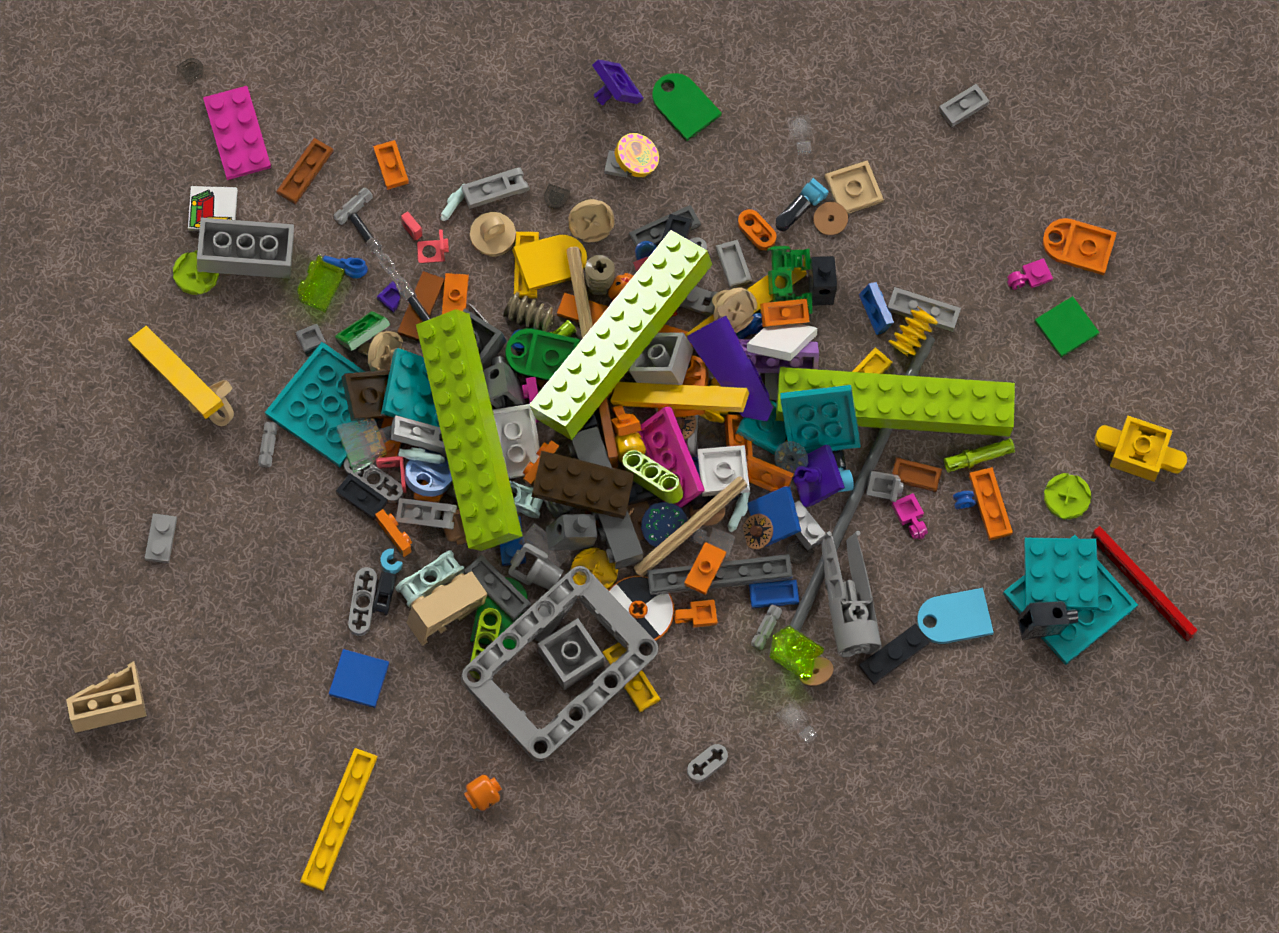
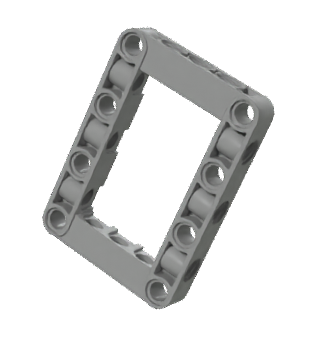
[461,566,658,761]

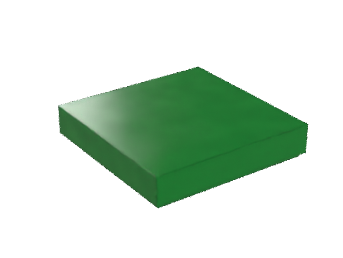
[1034,296,1100,358]
[335,311,390,350]

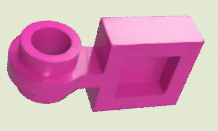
[1007,258,1053,290]
[522,377,540,423]
[892,493,928,540]

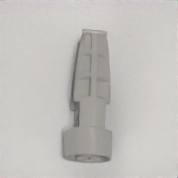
[817,531,882,657]

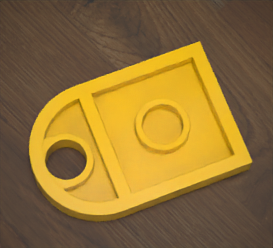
[512,235,587,292]

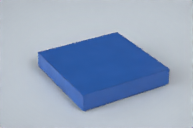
[747,486,801,547]
[329,649,389,708]

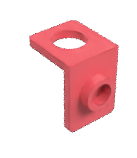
[417,230,449,263]
[376,456,407,493]

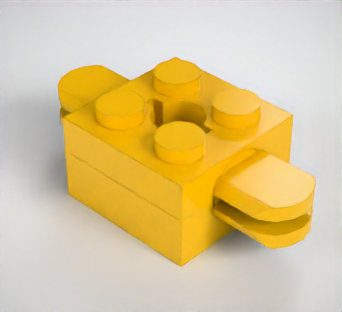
[1094,416,1187,482]

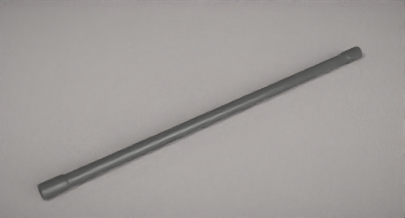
[773,334,935,666]

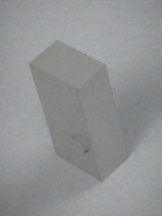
[197,218,294,278]

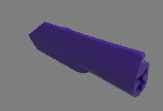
[687,316,774,421]

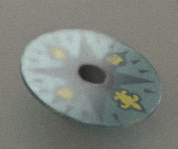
[775,441,808,476]

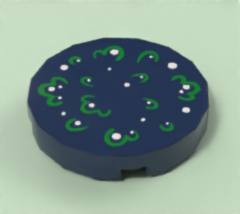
[641,501,688,547]

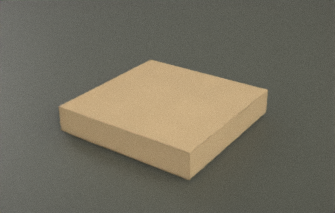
[824,160,884,214]

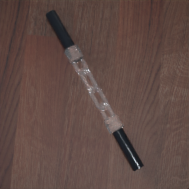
[349,213,431,322]

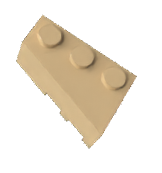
[407,571,487,646]
[66,662,147,733]

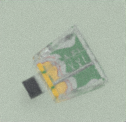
[337,418,392,473]

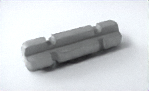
[334,188,373,225]
[258,422,278,468]
[751,605,782,650]

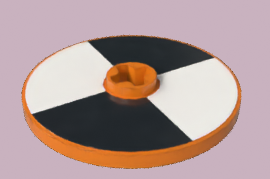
[609,576,674,645]

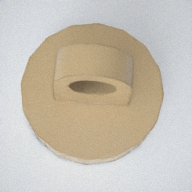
[568,199,615,242]
[470,212,516,257]
[712,288,757,332]
[358,330,404,371]
[188,380,234,426]

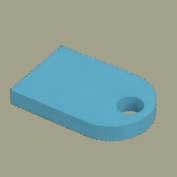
[917,588,994,644]

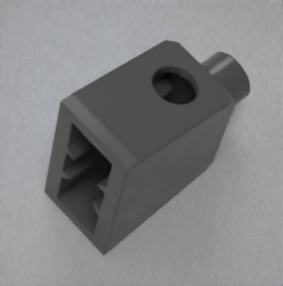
[483,356,526,409]
[546,514,597,550]

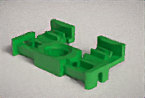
[767,246,812,314]

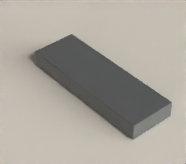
[629,205,701,247]
[464,555,531,622]

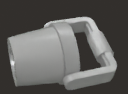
[508,543,563,590]

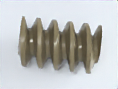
[585,255,615,296]
[503,292,555,332]

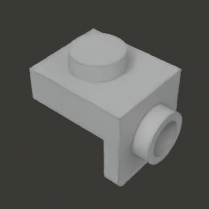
[866,470,903,502]

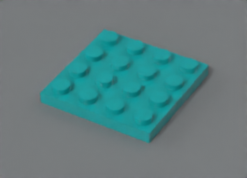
[265,342,379,468]
[1003,535,1138,665]

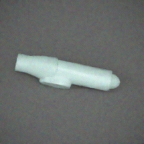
[440,184,464,221]
[398,447,445,464]
[728,492,750,532]

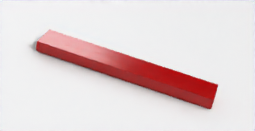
[1091,526,1198,641]

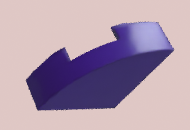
[377,281,400,313]

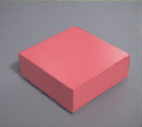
[401,211,423,240]

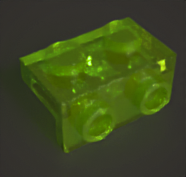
[297,255,345,313]
[769,626,824,681]

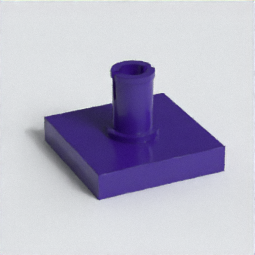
[592,59,644,105]
[790,445,845,508]

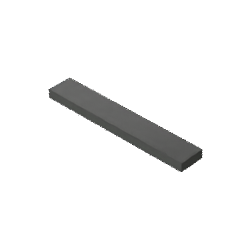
[647,554,793,596]

